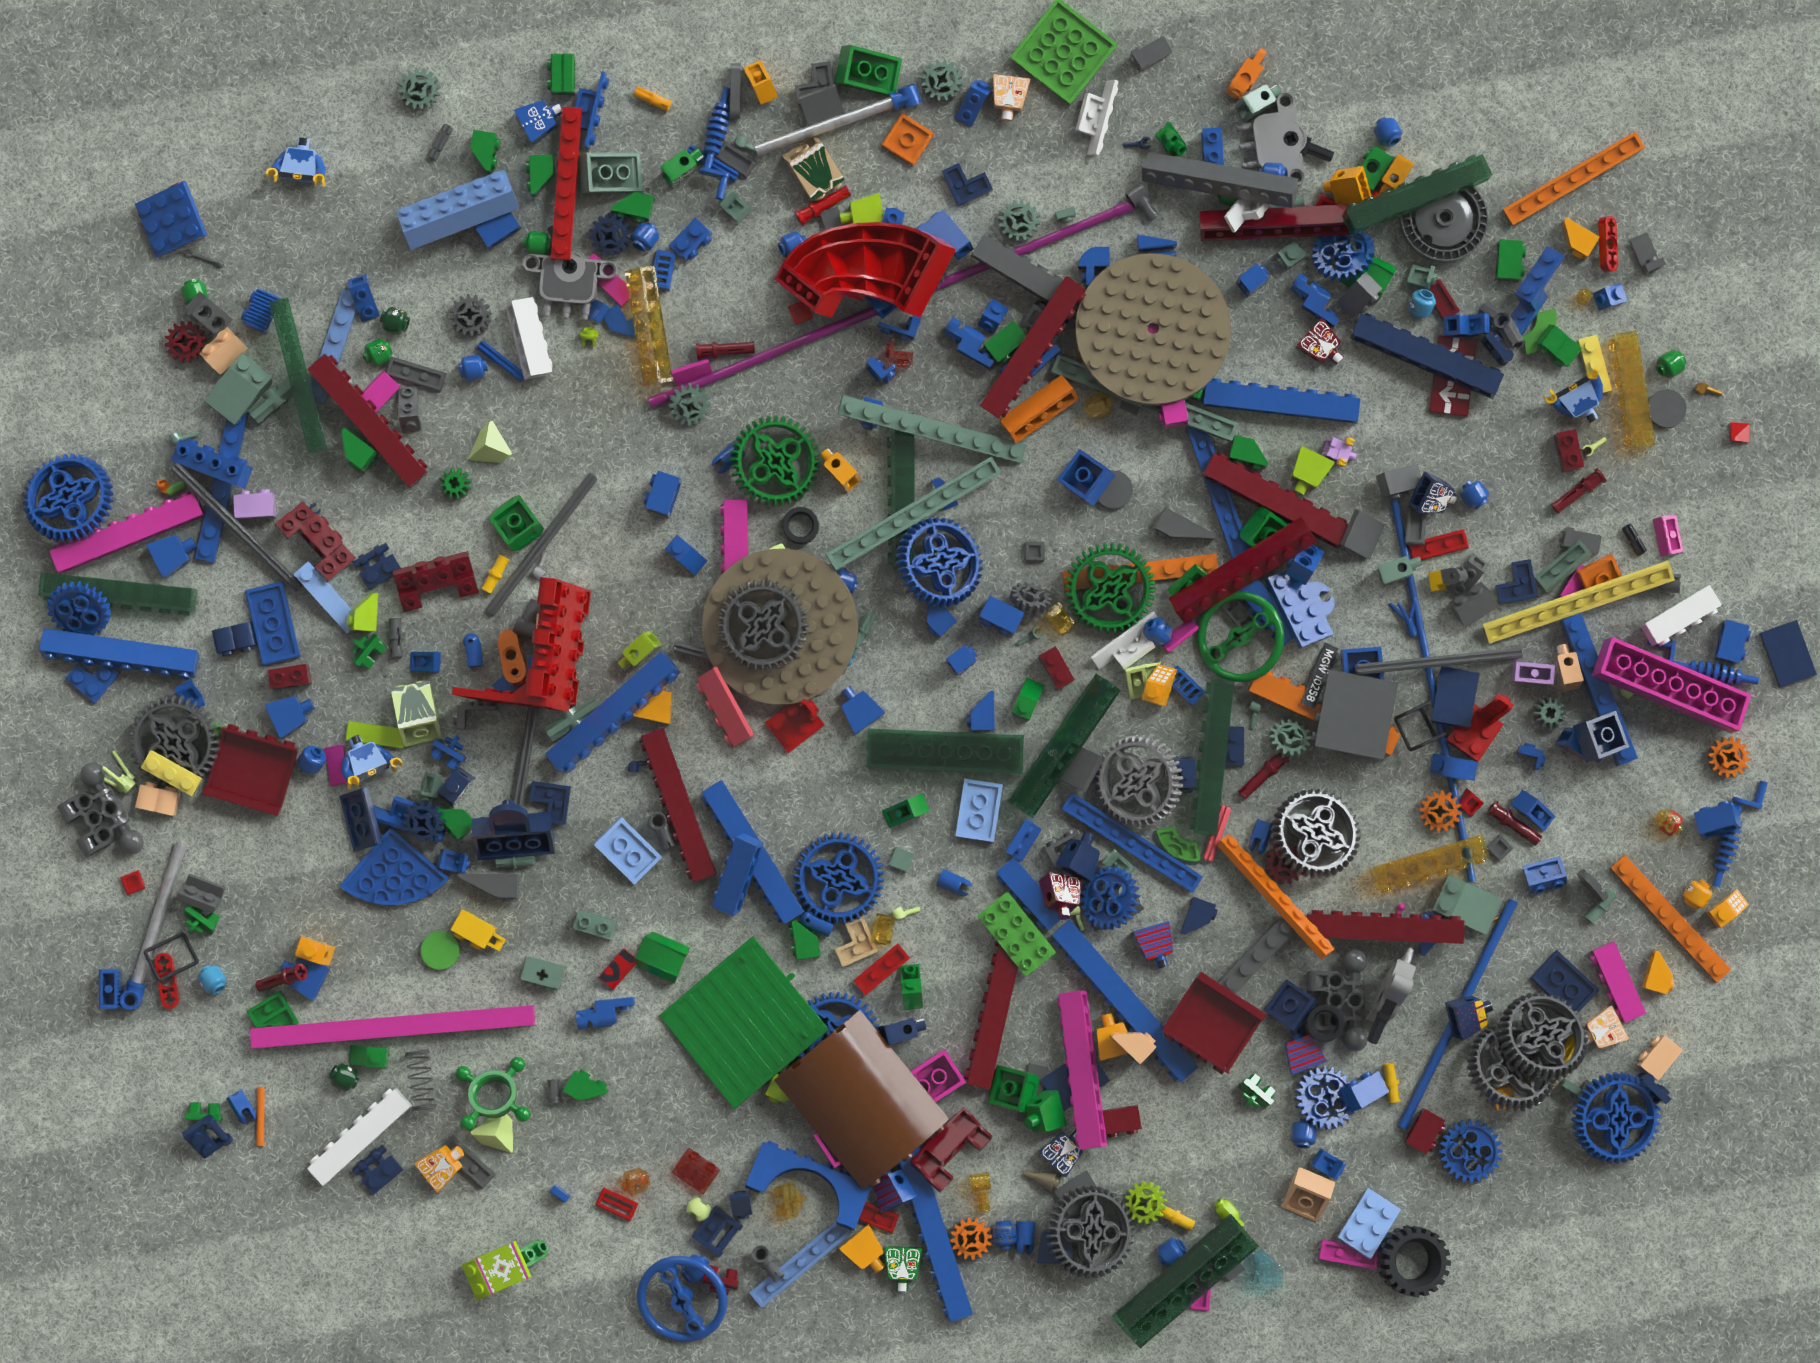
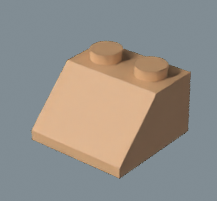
[1110,1032,1156,1064]
[1281,1167,1335,1222]

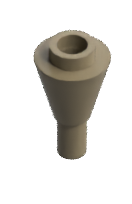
[1023,1170,1060,1192]

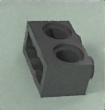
[184,291,233,336]

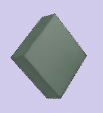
[889,847,914,872]

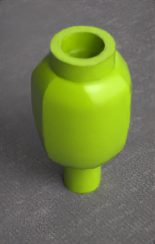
[1213,1197,1244,1229]

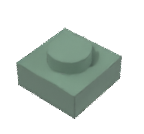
[1055,206,1076,224]

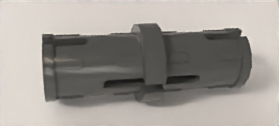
[388,618,404,657]

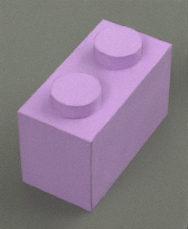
[233,489,276,520]
[1511,662,1555,686]

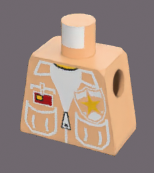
[993,74,1030,121]
[1554,644,1583,692]
[1585,1005,1629,1049]

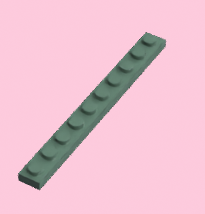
[1051,354,1239,443]
[837,395,1026,463]
[825,456,1001,571]

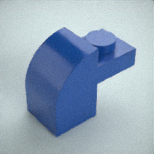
[1078,247,1110,288]
[1444,313,1490,337]
[1430,753,1478,781]

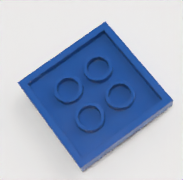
[135,181,207,258]

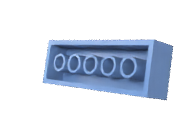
[397,169,519,250]

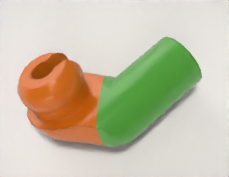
[156,479,187,496]

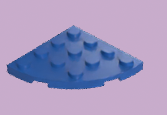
[340,827,450,905]

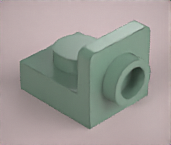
[1275,240,1306,270]

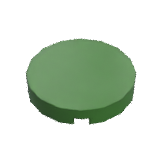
[421,931,460,970]

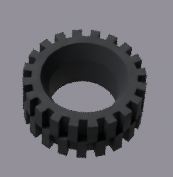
[1376,1225,1451,1297]

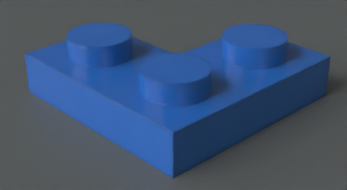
[65,664,121,703]

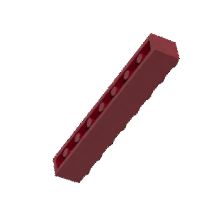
[1199,204,1356,242]
[980,276,1086,419]
[307,354,428,487]
[1201,453,1348,549]
[1169,517,1317,623]
[639,728,717,882]
[1307,910,1465,944]
[964,940,1018,1089]

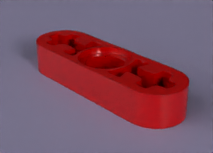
[1598,216,1618,273]
[154,953,180,1009]

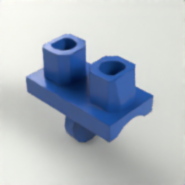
[430,735,467,770]

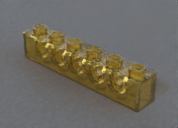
[625,266,673,386]
[1369,834,1490,893]

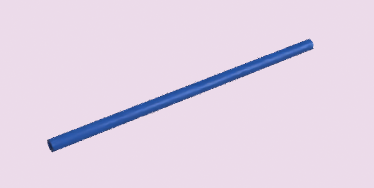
[1397,898,1518,1130]

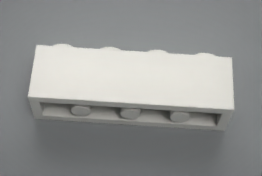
[505,297,552,380]
[1640,585,1722,646]

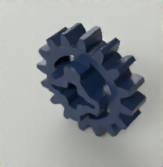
[589,213,632,256]
[402,800,446,843]

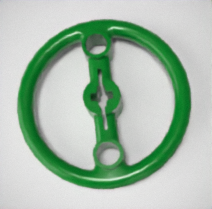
[1196,591,1284,682]

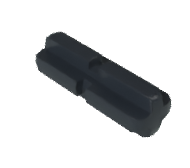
[1622,524,1647,556]

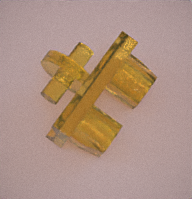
[774,1181,807,1219]

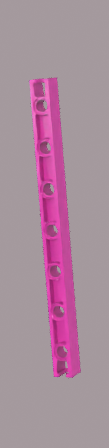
[250,1005,536,1048]

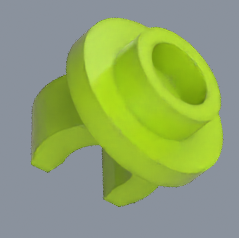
[579,327,599,347]

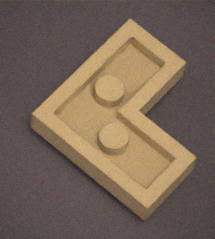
[835,916,878,967]

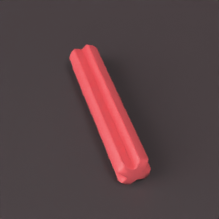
[1203,805,1231,862]

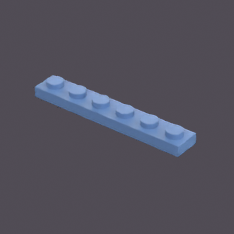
[306,289,357,405]
[749,1220,852,1308]

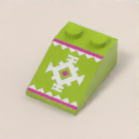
[461,1240,532,1300]

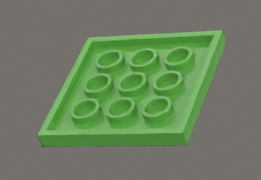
[1010,0,1118,106]

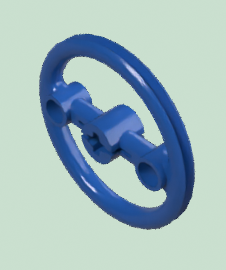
[637,1256,728,1342]

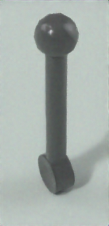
[185,249,224,268]

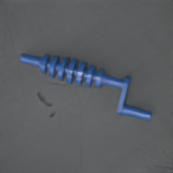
[698,87,730,200]
[1647,640,1759,685]
[1712,780,1768,888]

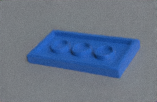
[245,581,301,666]

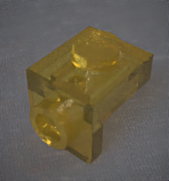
[1045,602,1076,636]
[871,913,895,946]

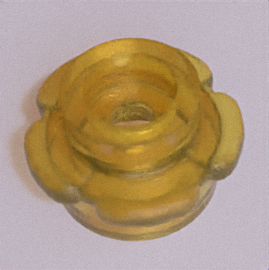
[1576,287,1593,305]

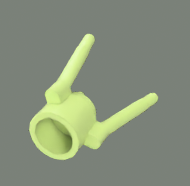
[102,751,136,794]

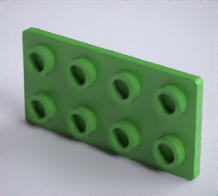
[978,892,1056,976]

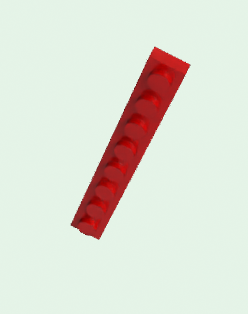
[551,107,583,261]

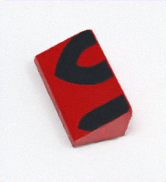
[598,948,637,990]

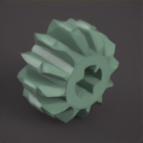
[1532,697,1566,730]

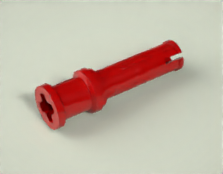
[794,185,851,226]

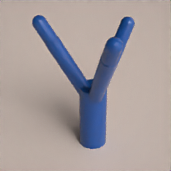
[1389,598,1418,637]

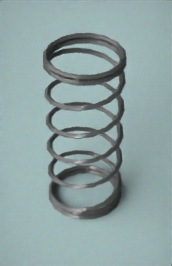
[405,1049,437,1111]

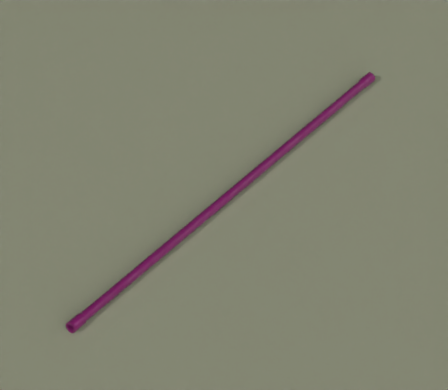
[648,200,1134,409]

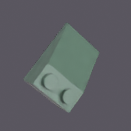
[578,153,643,195]
[204,353,272,426]
[1433,875,1502,935]

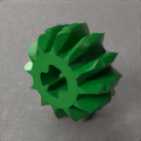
[439,467,472,500]

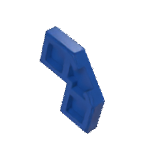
[603,304,654,338]

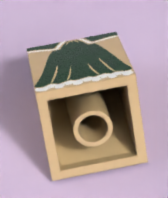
[781,136,845,201]

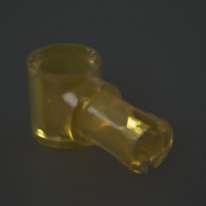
[969,1172,991,1212]

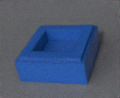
[588,299,609,323]
[550,1184,571,1202]

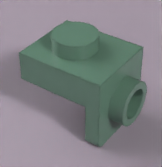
[718,189,752,223]
[1407,265,1438,290]
[412,772,442,800]
[1102,849,1136,874]
[1560,1079,1592,1097]

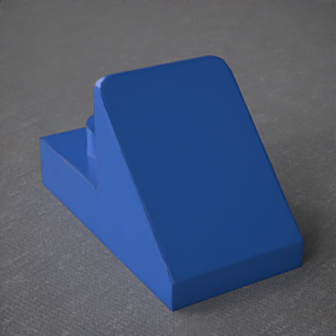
[410,652,441,673]

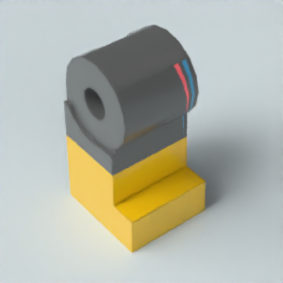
[1428,567,1468,592]

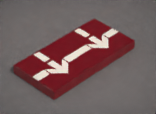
[1429,335,1477,417]

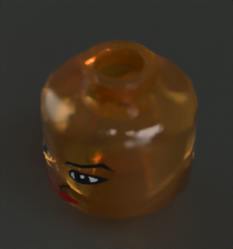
[620,1167,651,1196]

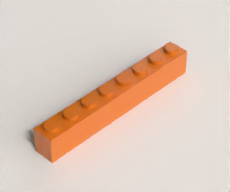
[1248,671,1401,756]

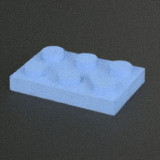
[955,778,1003,842]
[593,816,662,885]
[1337,1188,1401,1259]

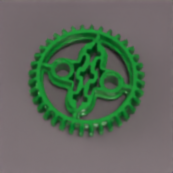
[729,415,820,507]
[1064,542,1155,633]

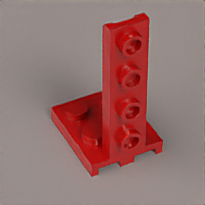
[1445,694,1514,762]
[765,699,825,753]

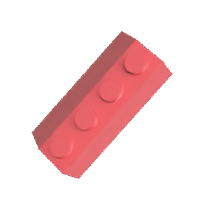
[696,666,755,747]

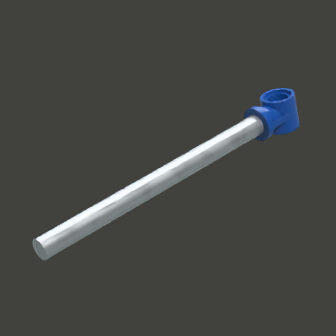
[754,84,922,156]
[120,841,187,1010]

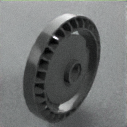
[1399,175,1488,263]

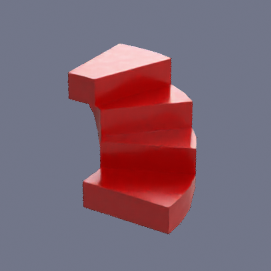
[774,222,956,318]

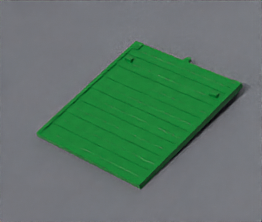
[659,936,829,1109]

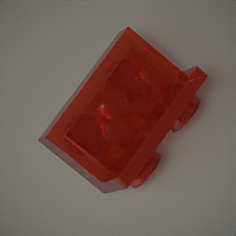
[886,339,913,368]
[671,1148,720,1195]

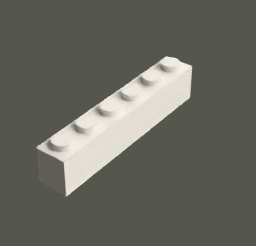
[307,1088,412,1186]

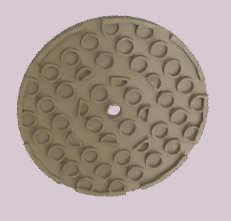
[1075,253,1231,406]
[702,549,858,704]

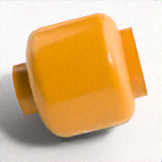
[1683,880,1712,910]

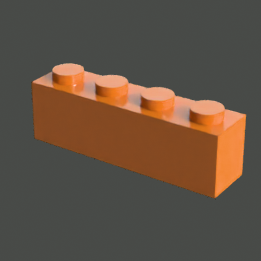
[999,375,1079,444]

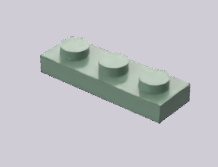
[1535,539,1593,593]

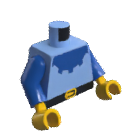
[266,138,326,187]
[1543,365,1603,424]
[341,735,403,790]

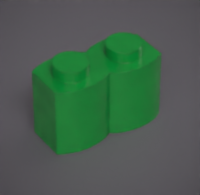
[1536,324,1582,368]

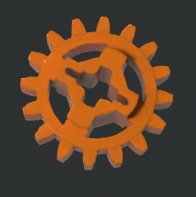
[1707,736,1751,778]
[1419,790,1462,832]
[950,1217,992,1260]

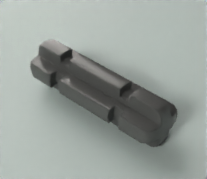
[428,123,453,160]

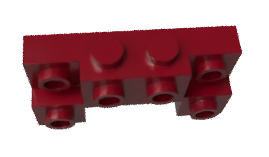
[274,501,356,583]
[393,551,479,612]
[911,1107,992,1193]

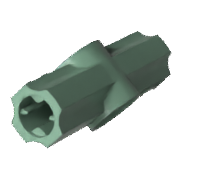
[248,373,303,424]
[544,697,599,742]

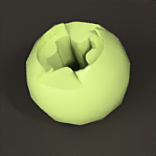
[686,1197,711,1222]

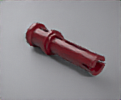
[696,341,755,360]
[1551,468,1607,514]
[1238,753,1290,800]
[1486,800,1542,846]
[256,963,308,992]

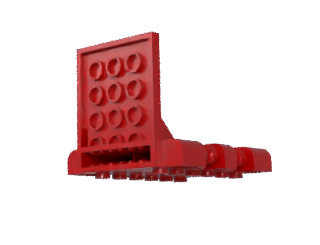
[452,577,591,712]

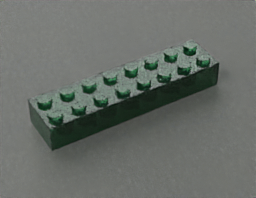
[866,728,1024,775]
[1112,1214,1259,1349]

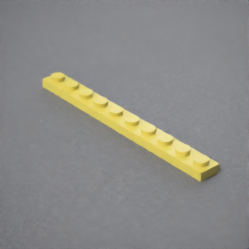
[1483,561,1675,644]

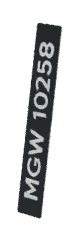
[1301,642,1338,709]

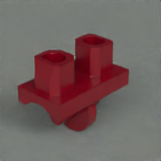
[703,1265,739,1299]

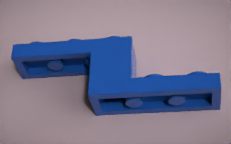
[1499,246,1565,338]

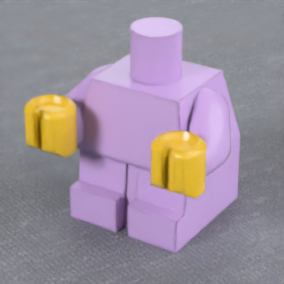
[1321,437,1357,467]

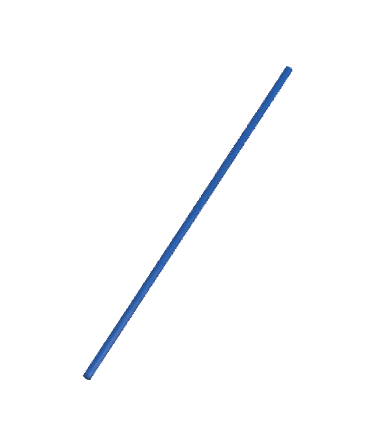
[1389,497,1476,882]

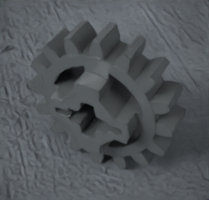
[449,294,492,337]
[1009,582,1052,615]

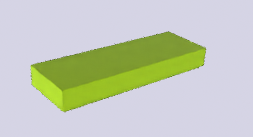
[346,721,406,749]

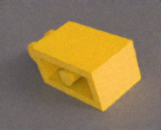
[451,909,506,951]

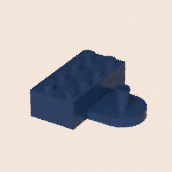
[472,799,555,861]

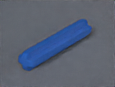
[687,145,739,182]
[477,341,524,382]

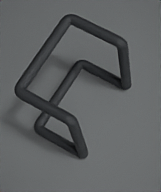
[1394,700,1447,752]

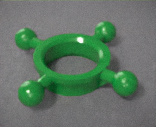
[455,1057,531,1131]

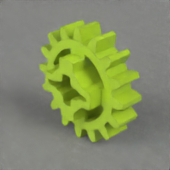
[1125,1181,1168,1224]

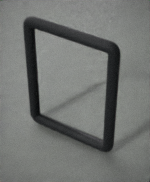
[144,932,199,982]

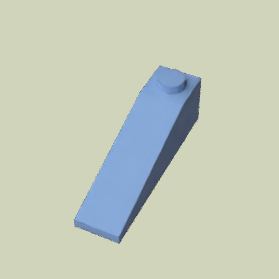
[294,561,351,634]

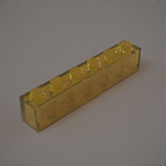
[1609,330,1656,450]

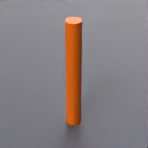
[256,1087,265,1146]

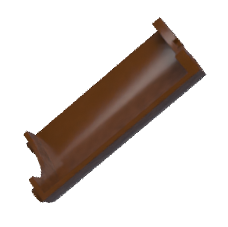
[774,1010,949,1189]

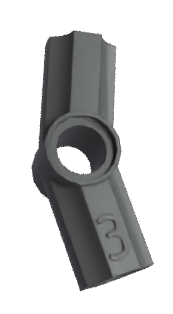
[1478,301,1526,351]

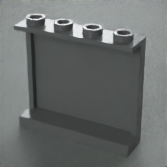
[1311,669,1398,760]

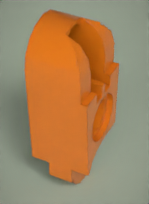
[1225,48,1267,100]
[497,630,529,686]

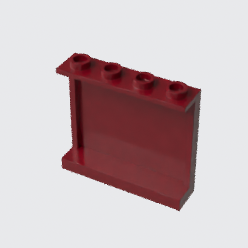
[203,724,299,816]
[1162,971,1267,1074]

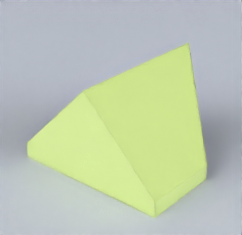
[468,421,512,463]
[1124,662,1161,700]
[471,1114,513,1153]

